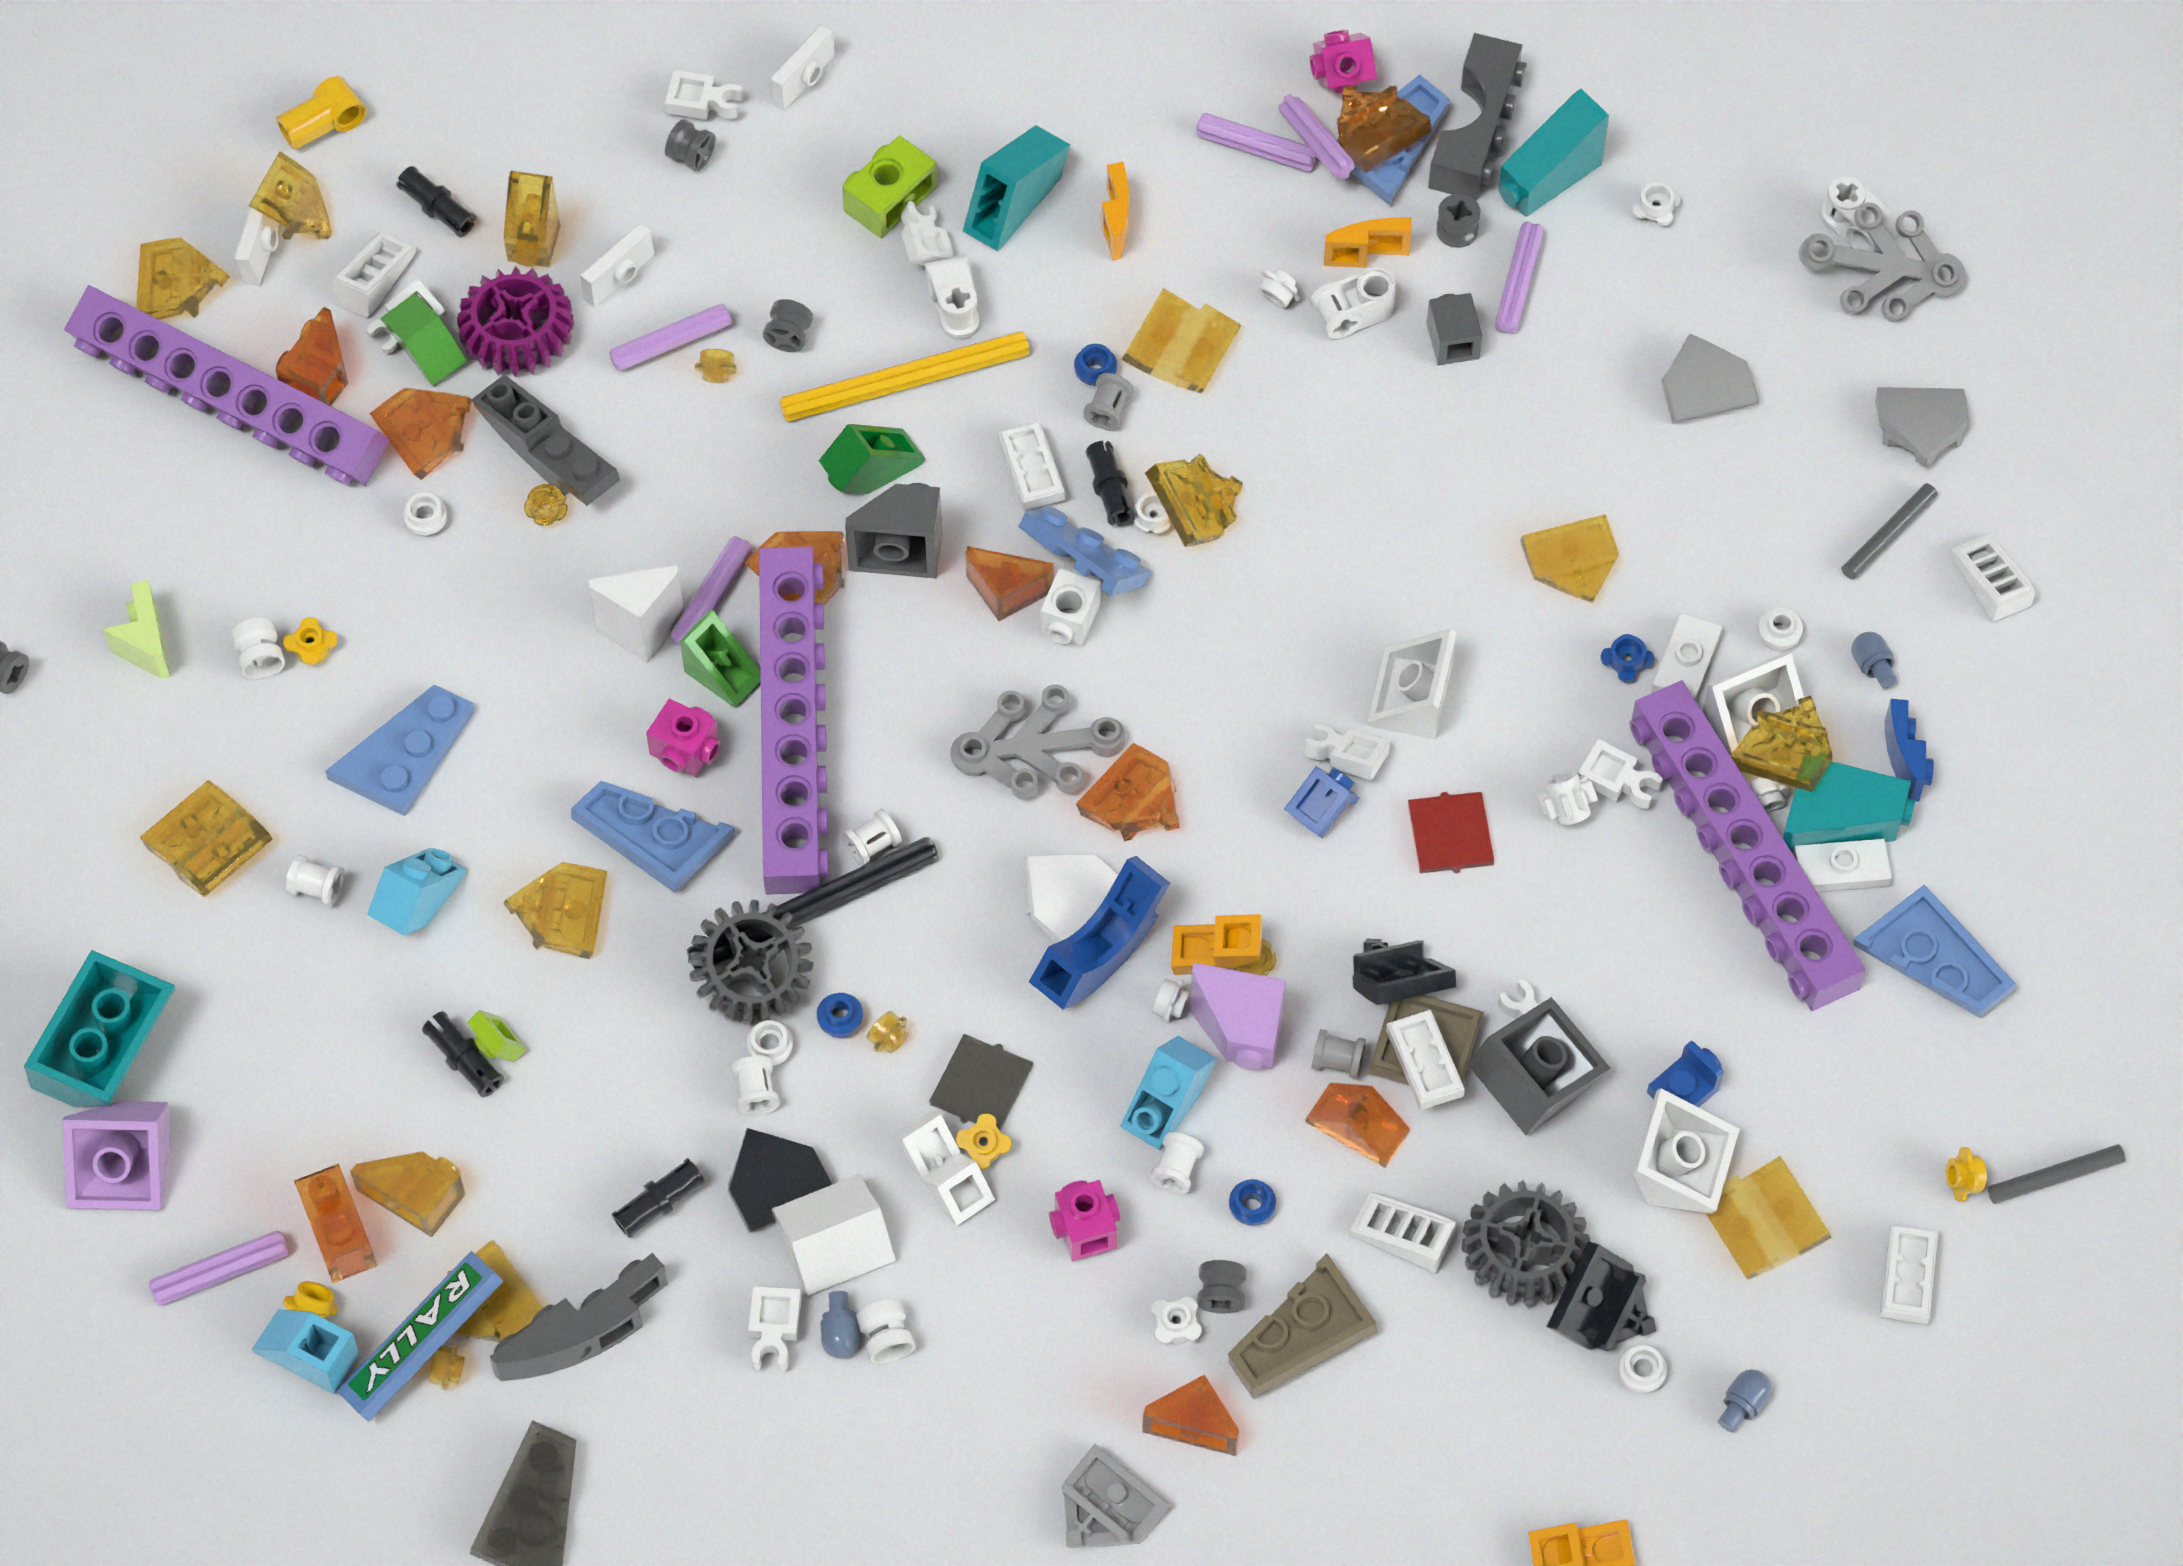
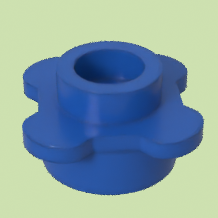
[1600,634,1654,682]

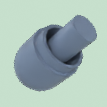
[1851,632,1897,688]
[820,1291,860,1359]
[1717,1369,1772,1433]

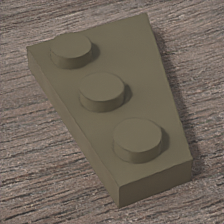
[1228,1253,1377,1399]

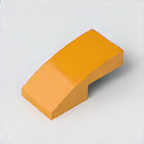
[1101,161,1129,261]
[1324,217,1412,268]
[1171,914,1262,975]
[1528,1519,1637,1566]

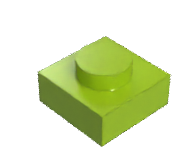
[467,1010,527,1062]

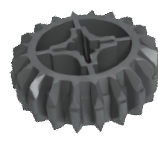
[688,900,814,1025]
[1461,1180,1590,1308]

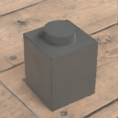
[1427,293,1482,366]

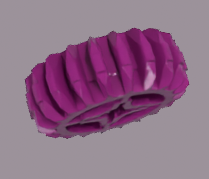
[457,265,574,378]

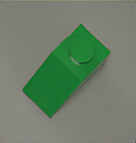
[818,424,926,494]

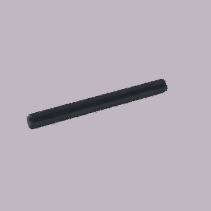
[687,837,938,969]

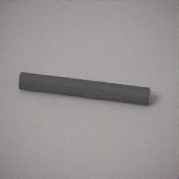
[1841,483,1938,580]
[1988,1144,2125,1204]

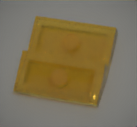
[1121,288,1241,393]
[140,780,273,897]
[1705,1156,1832,1280]

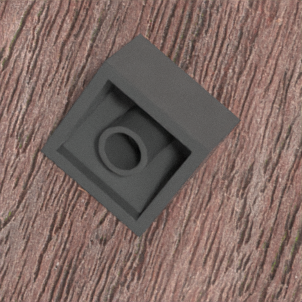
[845,483,942,579]
[1467,997,1611,1135]

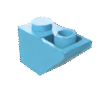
[367,848,467,936]
[1120,1036,1217,1150]
[252,1309,360,1394]

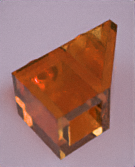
[275,307,348,406]
[294,1163,377,1284]

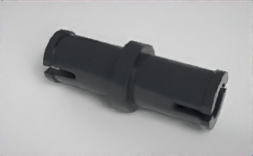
[396,166,477,237]
[1085,440,1135,526]
[422,1011,504,1098]
[611,1158,705,1238]

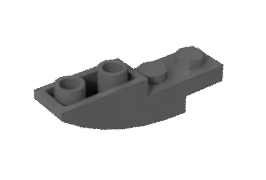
[472,374,620,506]
[490,1253,668,1381]

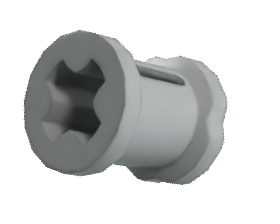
[1083,373,1134,431]
[1311,1029,1366,1079]

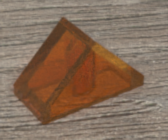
[965,546,1054,621]
[1305,1083,1410,1168]
[1142,1374,1239,1456]

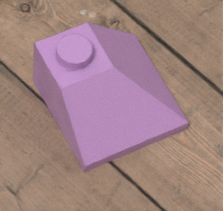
[1190,963,1286,1070]
[62,1101,170,1210]

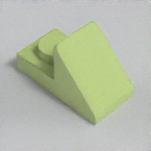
[103,580,170,679]

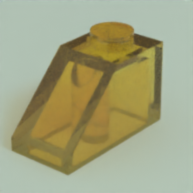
[503,170,560,267]
[350,1151,465,1238]

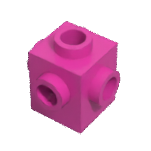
[1309,30,1377,93]
[646,698,721,777]
[1048,1180,1120,1262]

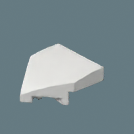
[1025,854,1118,943]

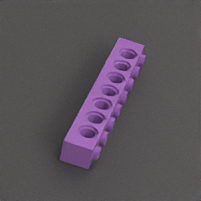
[64,284,390,486]
[759,546,829,895]
[1629,680,1866,1012]

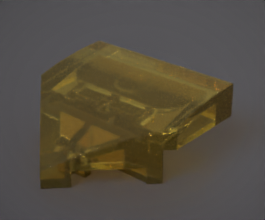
[249,151,332,239]
[136,237,230,320]
[1145,453,1243,547]
[1520,514,1619,603]
[1730,695,1833,792]
[504,862,607,959]
[447,1240,544,1342]

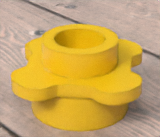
[283,617,337,665]
[956,1114,1012,1170]
[1945,1147,1987,1202]
[283,1281,338,1319]

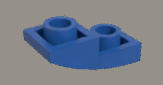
[1884,699,1934,802]

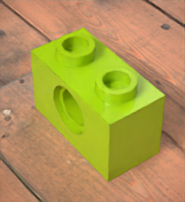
[842,135,938,239]

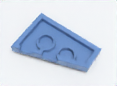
[1336,74,1449,205]
[1018,506,1152,596]
[325,685,474,816]
[571,781,734,893]
[1853,884,2016,1018]

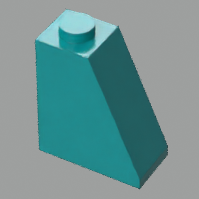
[1498,88,1609,217]
[962,125,1070,251]
[1783,754,1916,854]

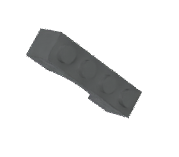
[1428,33,1527,201]

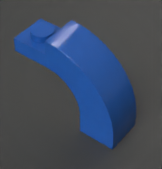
[1029,856,1171,1010]

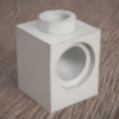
[1040,568,1101,647]

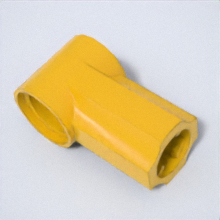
[275,76,367,150]

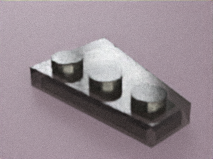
[470,1420,577,1566]

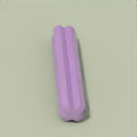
[1278,94,1355,180]
[1196,113,1317,172]
[1495,221,1543,334]
[609,304,732,371]
[671,536,752,646]
[149,1230,288,1305]

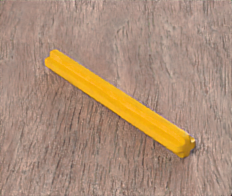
[780,331,1029,421]

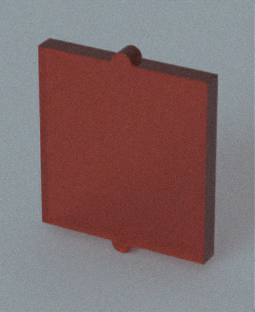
[1408,792,1494,874]

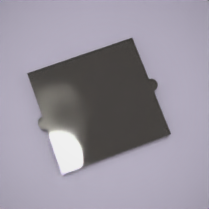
[929,1034,1033,1131]

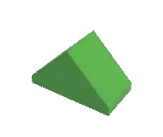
[380,293,467,387]
[680,610,761,707]

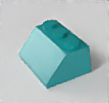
[24,950,175,1106]

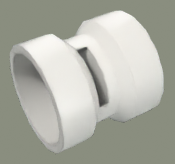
[231,618,285,680]
[856,1299,915,1364]

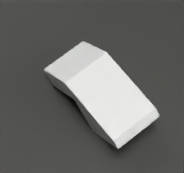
[895,1110,995,1225]

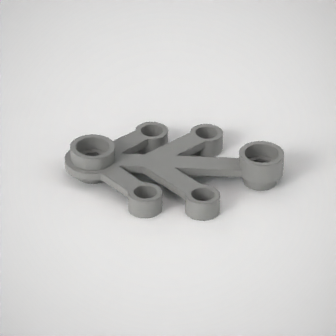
[1799,202,1965,322]
[951,684,1125,800]

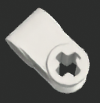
[1820,176,1899,253]
[924,254,980,339]
[1310,267,1395,339]

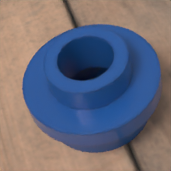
[1074,344,1117,386]
[817,993,863,1038]
[1229,1179,1276,1226]

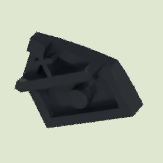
[1352,938,1456,1005]
[728,1128,832,1233]
[1546,1241,1656,1351]

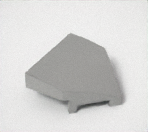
[1661,333,1759,424]
[1875,387,1968,467]
[1062,1444,1171,1548]

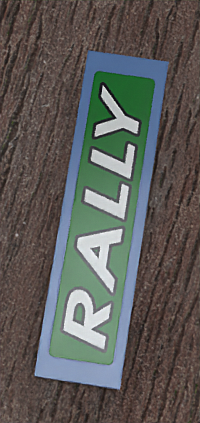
[336,1250,503,1422]

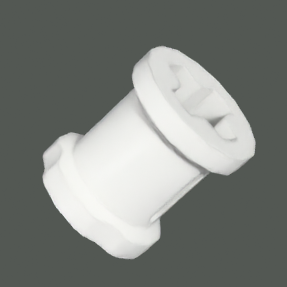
[842,809,902,866]
[285,855,344,906]
[732,1055,780,1116]
[1149,1132,1204,1194]

